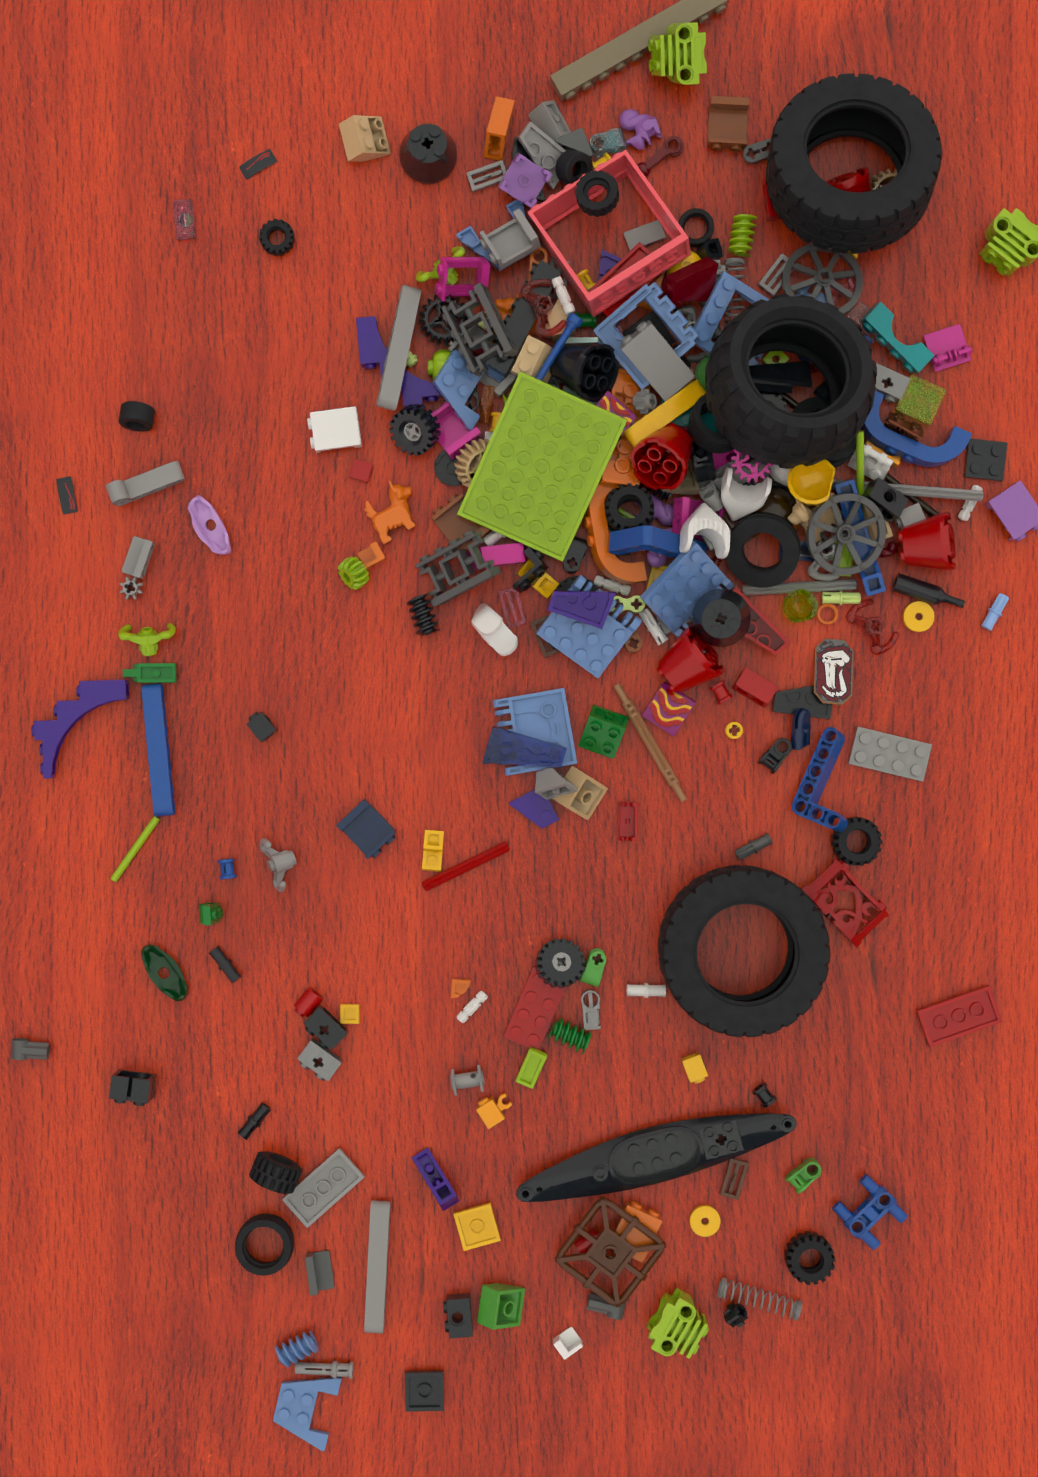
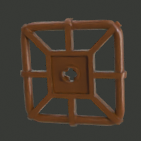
[555,1197,666,1307]

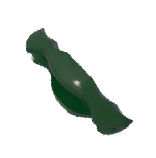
[141,945,187,1001]

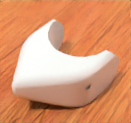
[721,467,772,522]
[679,503,730,559]
[471,603,518,656]

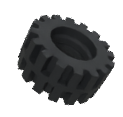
[259,219,295,256]

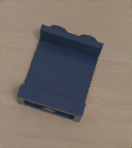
[336,799,396,859]

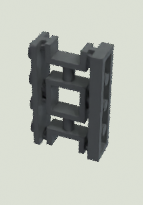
[441,283,519,377]
[415,530,501,607]

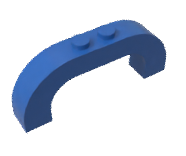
[860,391,972,467]

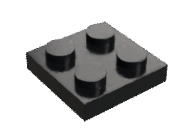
[964,438,1007,482]
[405,1370,444,1412]

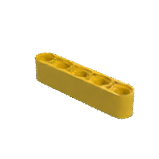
[624,379,706,447]

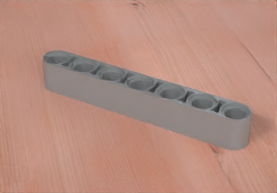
[376,285,421,411]
[364,1200,391,1334]

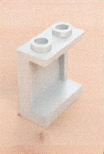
[307,406,362,453]

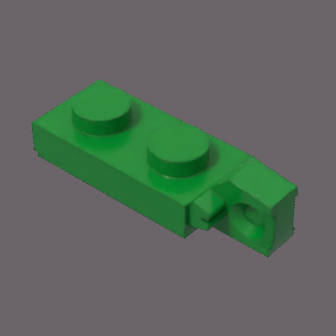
[123,663,177,683]

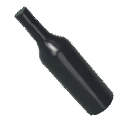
[892,573,965,608]

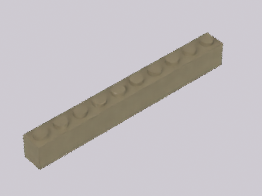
[550,0,729,101]

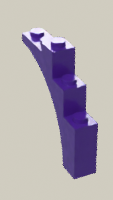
[356,316,443,408]
[31,680,129,778]

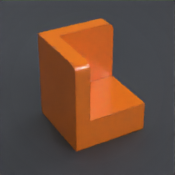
[358,541,387,570]

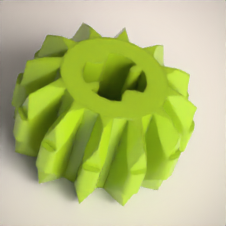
[338,556,370,590]

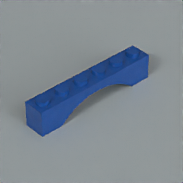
[833,479,886,596]

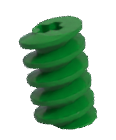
[548,1018,591,1055]

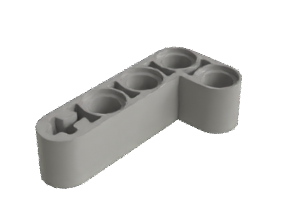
[698,454,770,512]
[105,461,185,506]

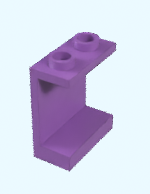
[985,480,1038,542]

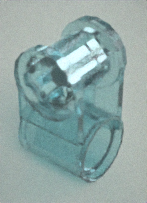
[589,128,627,157]

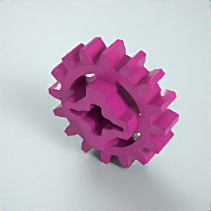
[731,449,773,483]

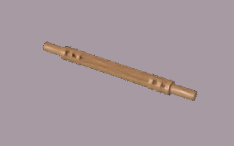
[613,683,687,802]

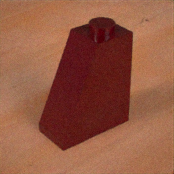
[662,257,719,301]

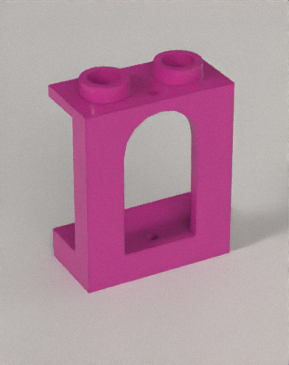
[435,257,490,301]

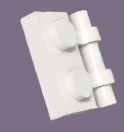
[847,444,894,480]

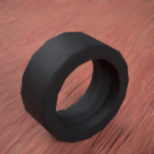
[678,208,714,248]

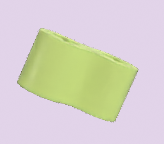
[611,595,645,614]

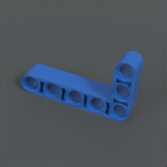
[608,526,707,559]
[791,727,848,832]

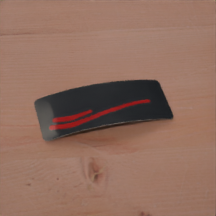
[239,149,277,179]
[56,476,78,514]

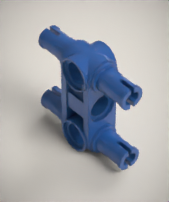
[832,1174,908,1250]

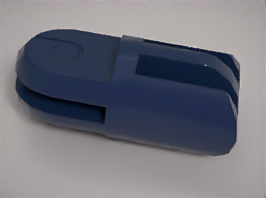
[791,708,811,750]

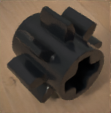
[723,1303,748,1328]

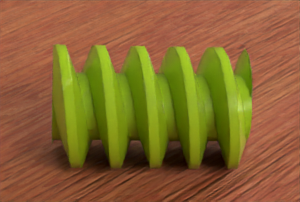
[728,214,757,257]

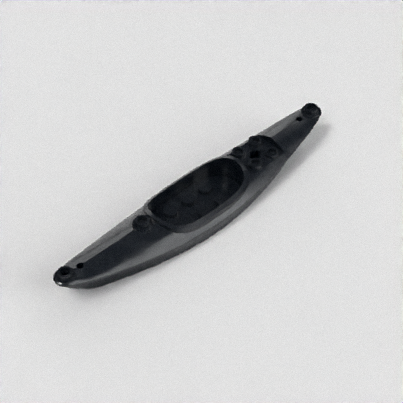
[516,1113,797,1202]

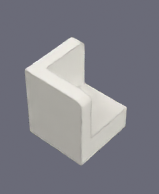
[553,1326,583,1360]

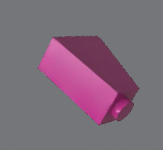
[466,543,526,571]

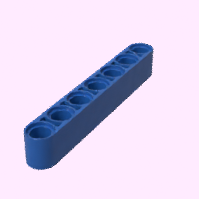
[142,683,175,817]

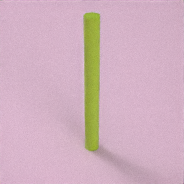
[856,430,864,507]
[110,816,160,882]

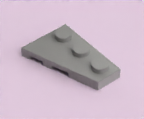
[518,121,566,190]

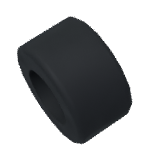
[555,150,593,185]
[119,401,155,432]

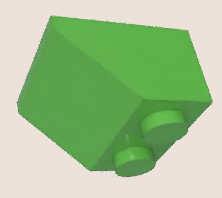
[477,1283,525,1330]

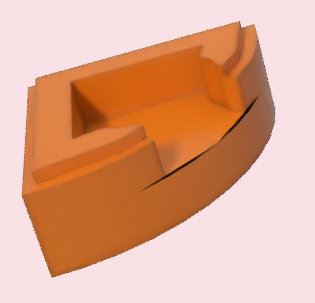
[451,978,471,998]

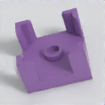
[497,153,552,208]

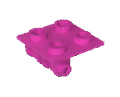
[923,324,972,372]

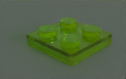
[895,374,947,426]

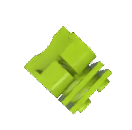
[648,22,707,85]
[979,208,1038,277]
[646,1287,709,1359]

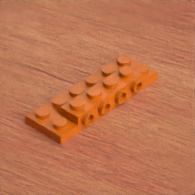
[600,369,651,487]

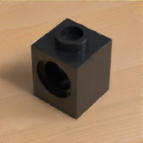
[247,712,278,742]

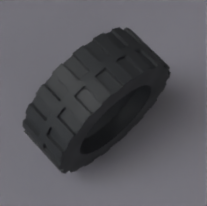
[575,170,619,217]

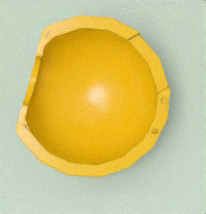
[787,459,835,505]

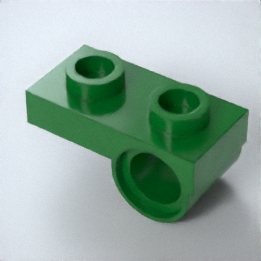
[199,902,223,926]

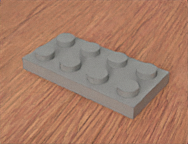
[848,726,932,782]
[282,1147,365,1228]

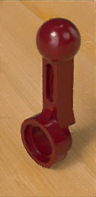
[637,136,684,177]

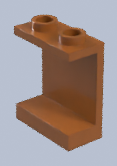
[707,96,750,152]
[431,493,490,551]

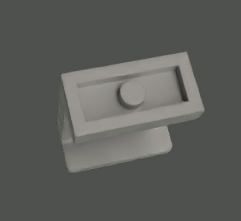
[479,208,541,270]

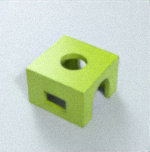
[761,351,790,364]

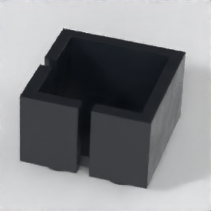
[109,1069,157,1106]

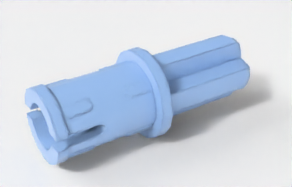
[981,593,1009,631]

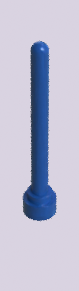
[535,313,583,381]

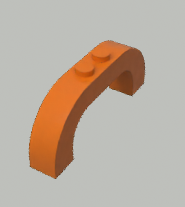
[584,479,647,585]

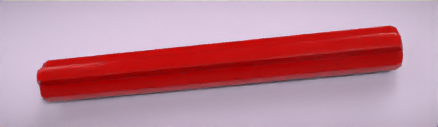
[422,842,510,891]

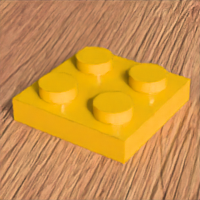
[453,1202,501,1251]

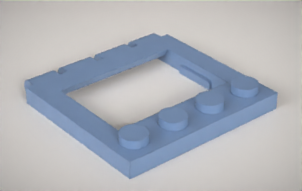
[693,271,769,365]
[593,282,700,389]

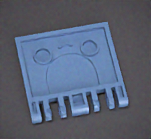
[640,540,734,638]
[536,575,642,678]
[493,688,577,776]

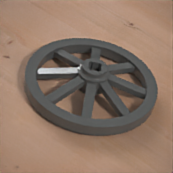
[782,243,863,315]
[806,493,886,575]

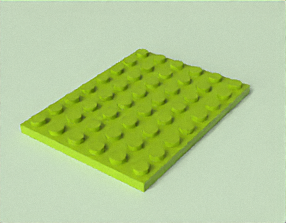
[457,371,627,562]

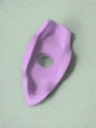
[188,495,231,555]

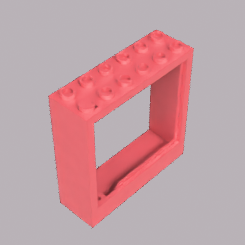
[527,150,691,317]

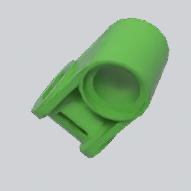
[579,948,606,987]
[785,1158,821,1194]

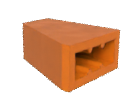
[484,96,515,161]

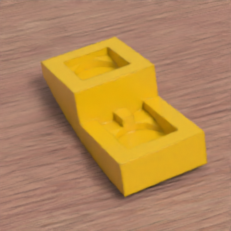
[516,559,559,599]
[422,830,444,872]

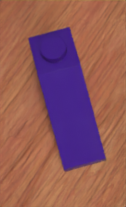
[411,1148,459,1211]

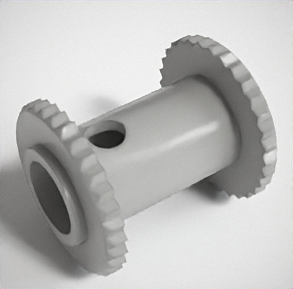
[450,1065,485,1096]

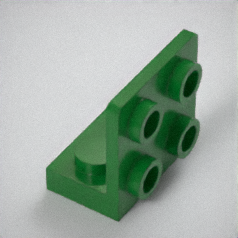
[578,705,629,759]

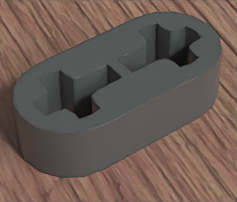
[742,139,771,165]

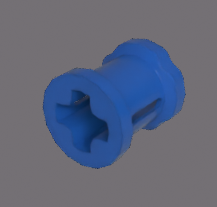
[217,858,237,879]

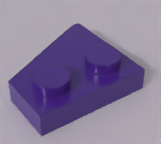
[509,789,559,829]

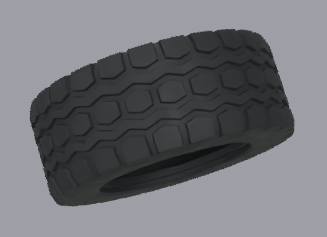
[766,73,942,254]
[658,865,830,1037]

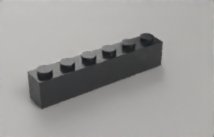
[485,260,561,377]

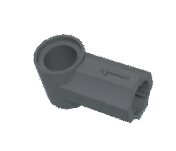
[10,1038,51,1060]
[586,1292,627,1320]

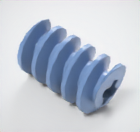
[275,1330,319,1367]

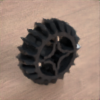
[419,294,468,346]

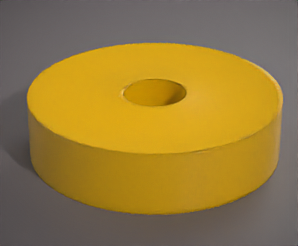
[902,601,934,632]
[689,1204,720,1237]

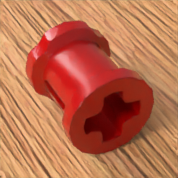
[709,680,733,705]

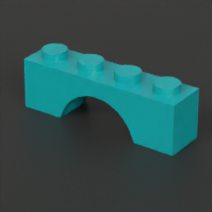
[860,302,935,373]

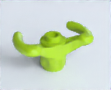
[415,246,465,285]
[118,623,176,656]

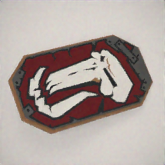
[814,638,854,705]

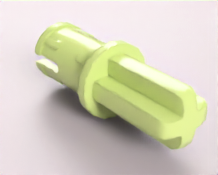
[822,590,861,606]

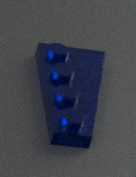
[482,726,567,767]

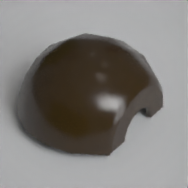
[751,486,796,526]

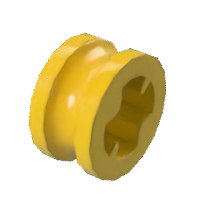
[725,722,743,739]

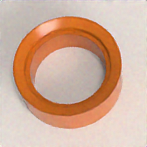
[816,604,838,625]

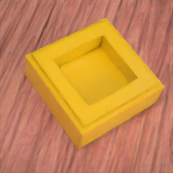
[340,1004,360,1024]

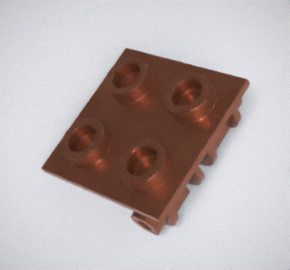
[884,411,924,442]

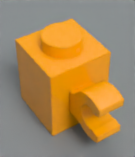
[476,1093,512,1129]

